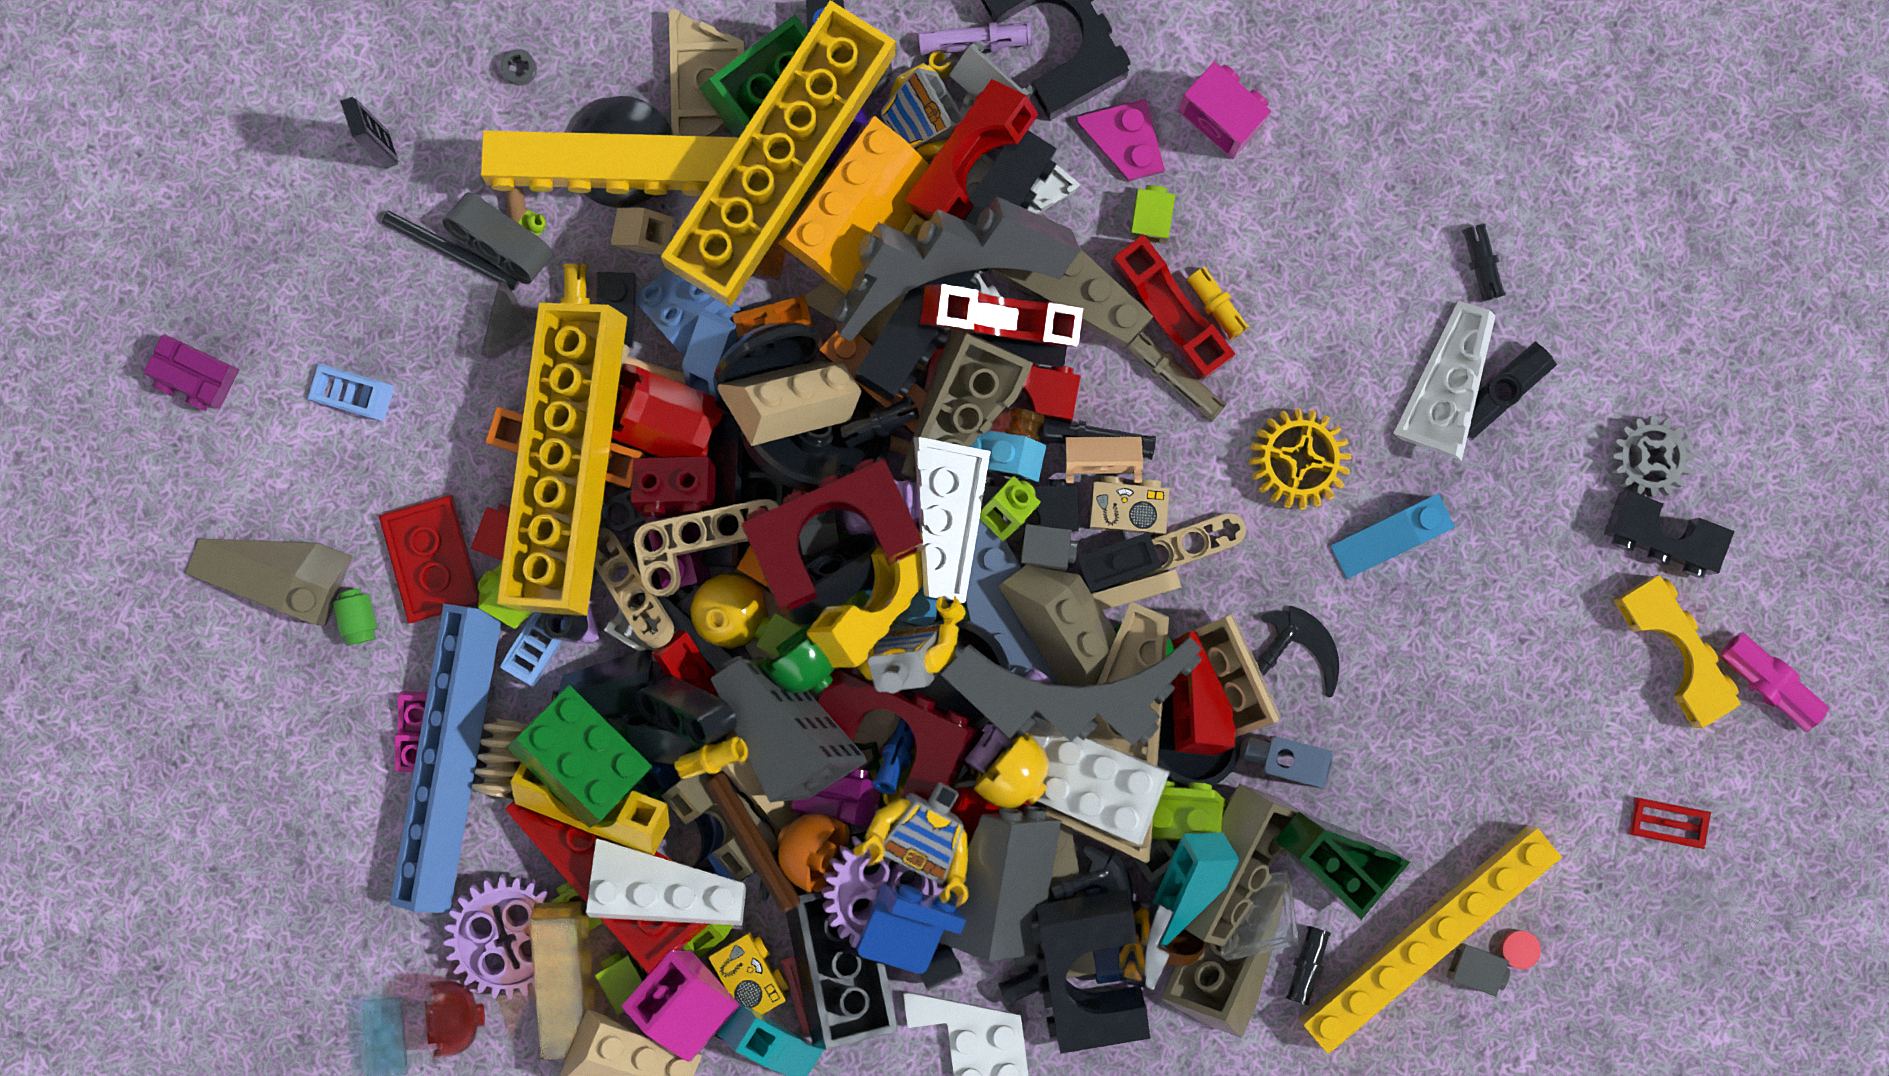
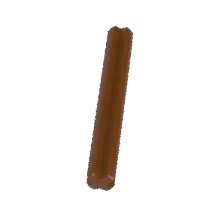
[706,773,801,913]

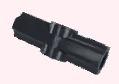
[1467,341,1557,441]

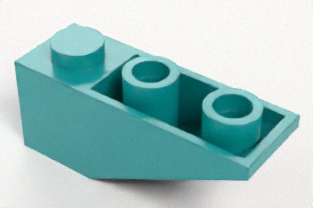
[717,1001,824,1076]

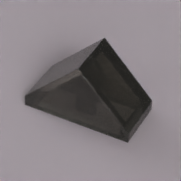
[481,282,536,361]

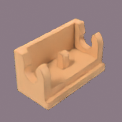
[1065,437,1143,483]

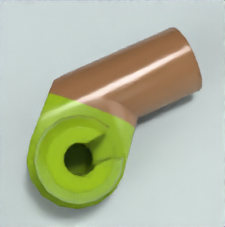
[505,188,546,236]

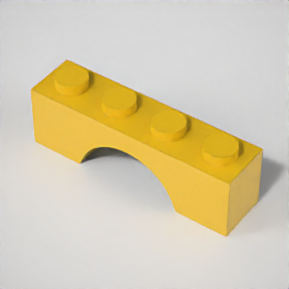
[806,528,924,668]
[1613,575,1742,728]
[511,762,670,856]

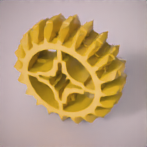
[1248,408,1351,510]

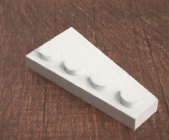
[1393,300,1495,461]
[914,437,990,603]
[586,838,746,926]

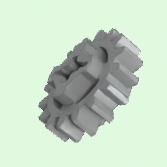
[1609,416,1695,498]

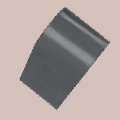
[442,192,553,284]

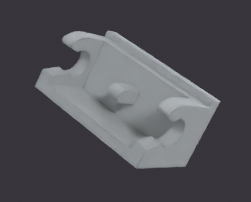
[949,40,1036,99]

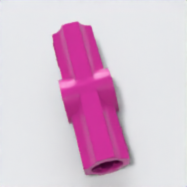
[1719,632,1829,732]

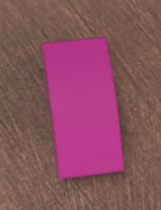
[395,691,428,772]

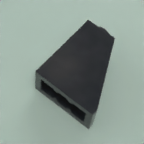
[551,649,653,732]

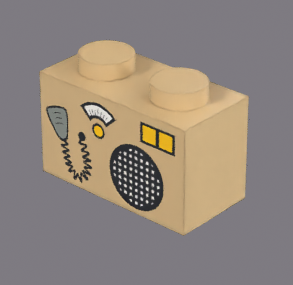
[1089,476,1170,536]

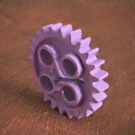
[821,830,945,948]
[443,874,569,999]

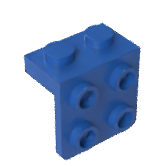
[856,882,966,974]

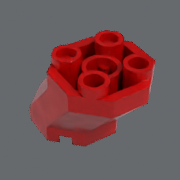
[611,363,722,458]

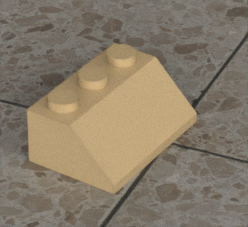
[717,360,861,446]
[1193,613,1281,737]
[560,1010,702,1076]

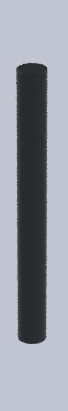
[382,211,520,291]

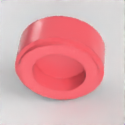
[1500,930,1541,969]

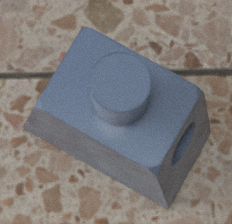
[1244,736,1334,789]

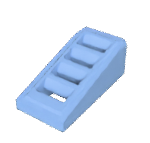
[308,363,395,421]
[500,612,569,686]

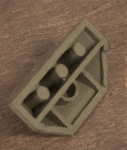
[998,565,1117,686]

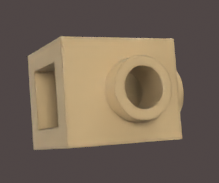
[610,208,674,254]

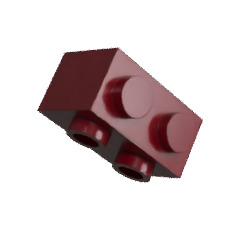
[631,457,716,518]

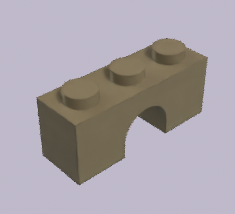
[661,770,779,881]

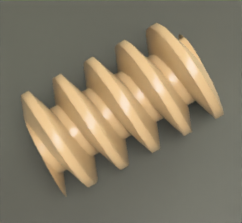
[471,717,529,799]

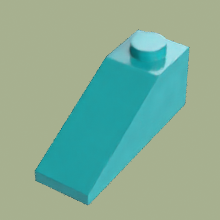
[1152,833,1239,945]

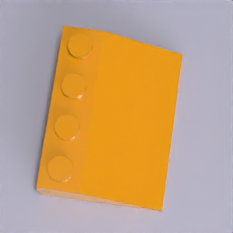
[777,116,929,295]

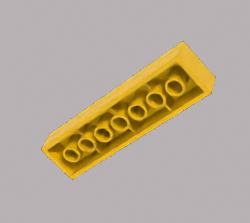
[661,0,896,308]
[497,303,627,616]

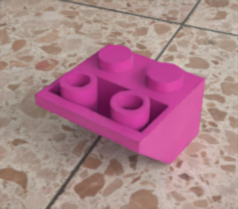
[621,950,741,1062]

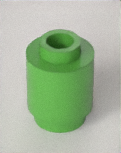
[332,588,378,646]

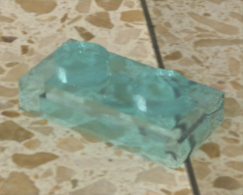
[361,997,408,1076]

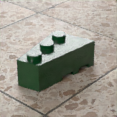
[1274,812,1410,920]

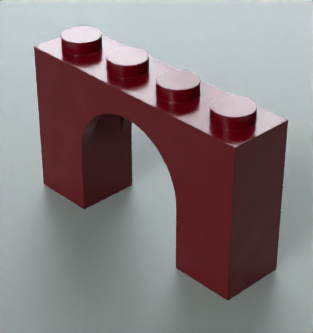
[741,459,924,614]
[818,667,979,801]

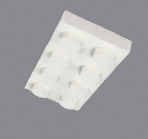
[1027,714,1170,845]

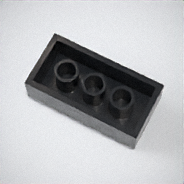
[786,885,898,1050]

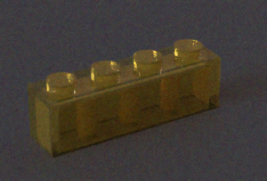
[529,902,594,1060]

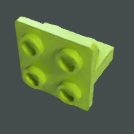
[1151,781,1228,841]

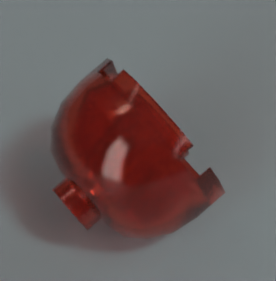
[425,980,485,1059]

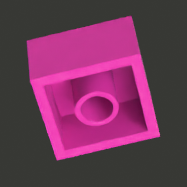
[1178,61,1271,159]

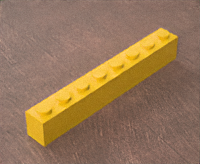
[481,130,739,196]
[1298,826,1562,1054]

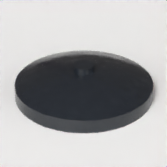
[739,387,891,493]

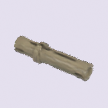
[1126,331,1227,422]

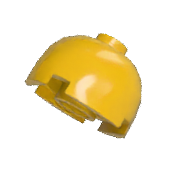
[690,572,768,649]
[974,733,1049,809]

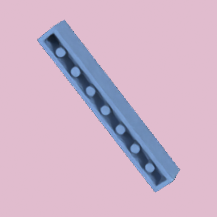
[390,603,501,913]

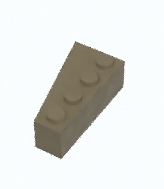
[991,214,1153,349]
[1184,784,1308,946]

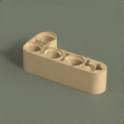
[634,499,779,597]

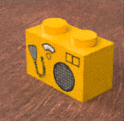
[708,931,790,1015]

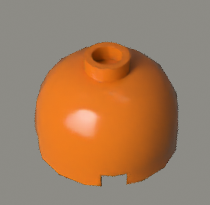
[777,813,850,893]

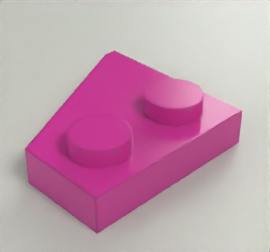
[1076,99,1165,182]

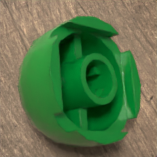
[760,623,836,694]

